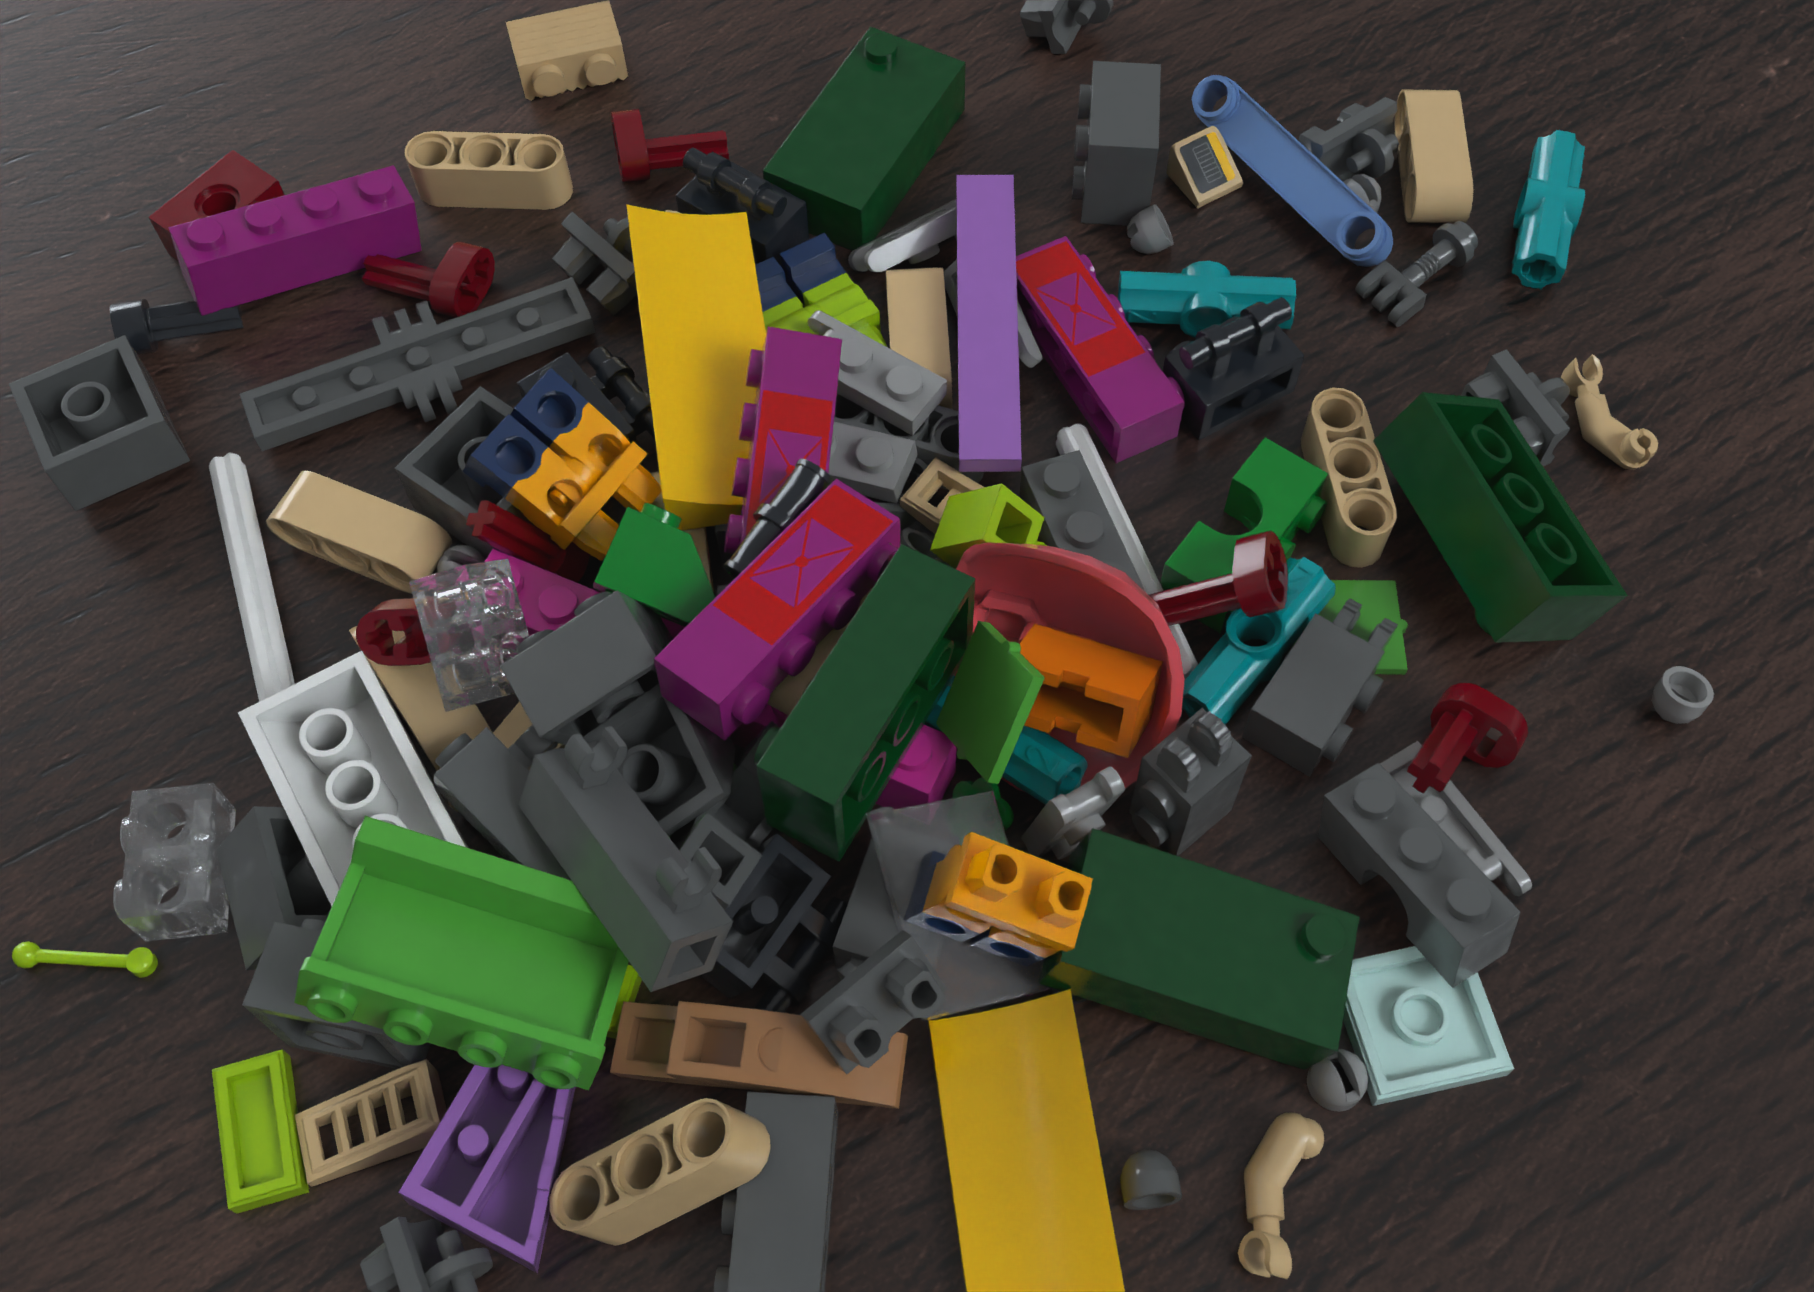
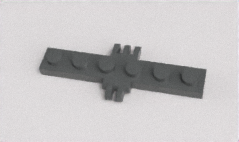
[239,277,595,451]

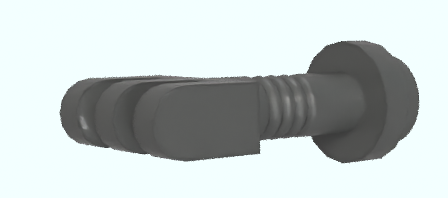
[1355,221,1478,327]

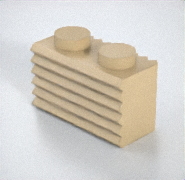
[506,0,628,101]

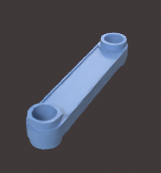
[1192,75,1393,267]

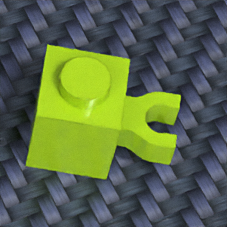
[930,483,1047,569]

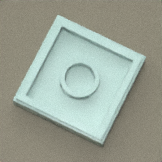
[1343,946,1514,1106]

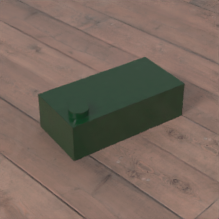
[762,26,966,251]
[1373,392,1628,643]
[754,544,975,862]
[1039,828,1360,1070]

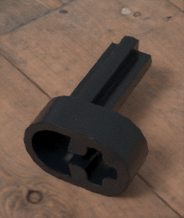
[110,299,244,355]

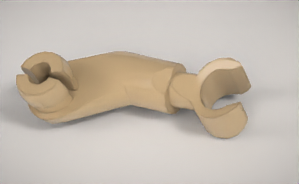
[1561,354,1658,470]
[1238,1113,1324,1279]

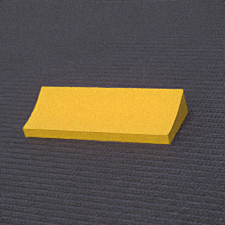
[626,204,766,531]
[929,989,1125,1292]

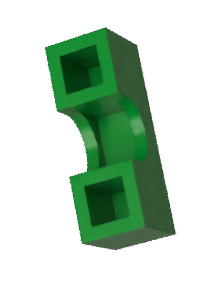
[1160,437,1328,634]

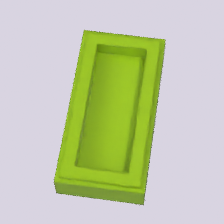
[212,1049,309,1214]

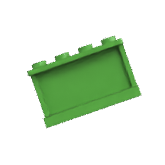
[294,816,629,1090]

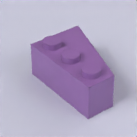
[399,1065,576,1273]

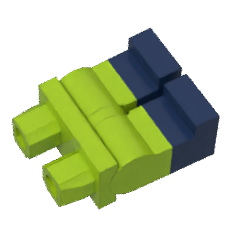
[755,233,887,347]

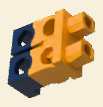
[463,368,662,561]
[904,832,1093,967]

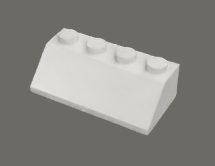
[238,651,468,907]

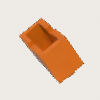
[1020,624,1163,758]

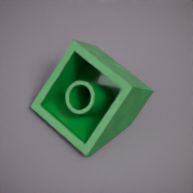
[593,503,716,627]

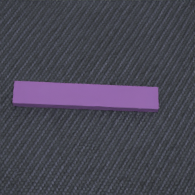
[956,175,1022,472]

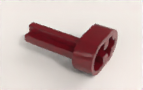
[611,109,729,183]
[362,241,495,318]
[466,500,590,583]
[1149,530,1288,626]
[356,578,468,666]
[1407,683,1528,793]

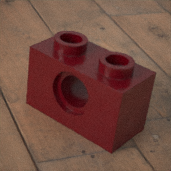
[148,150,285,261]

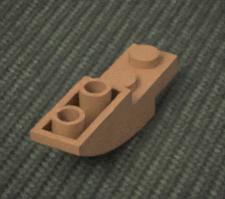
[610,1001,908,1109]

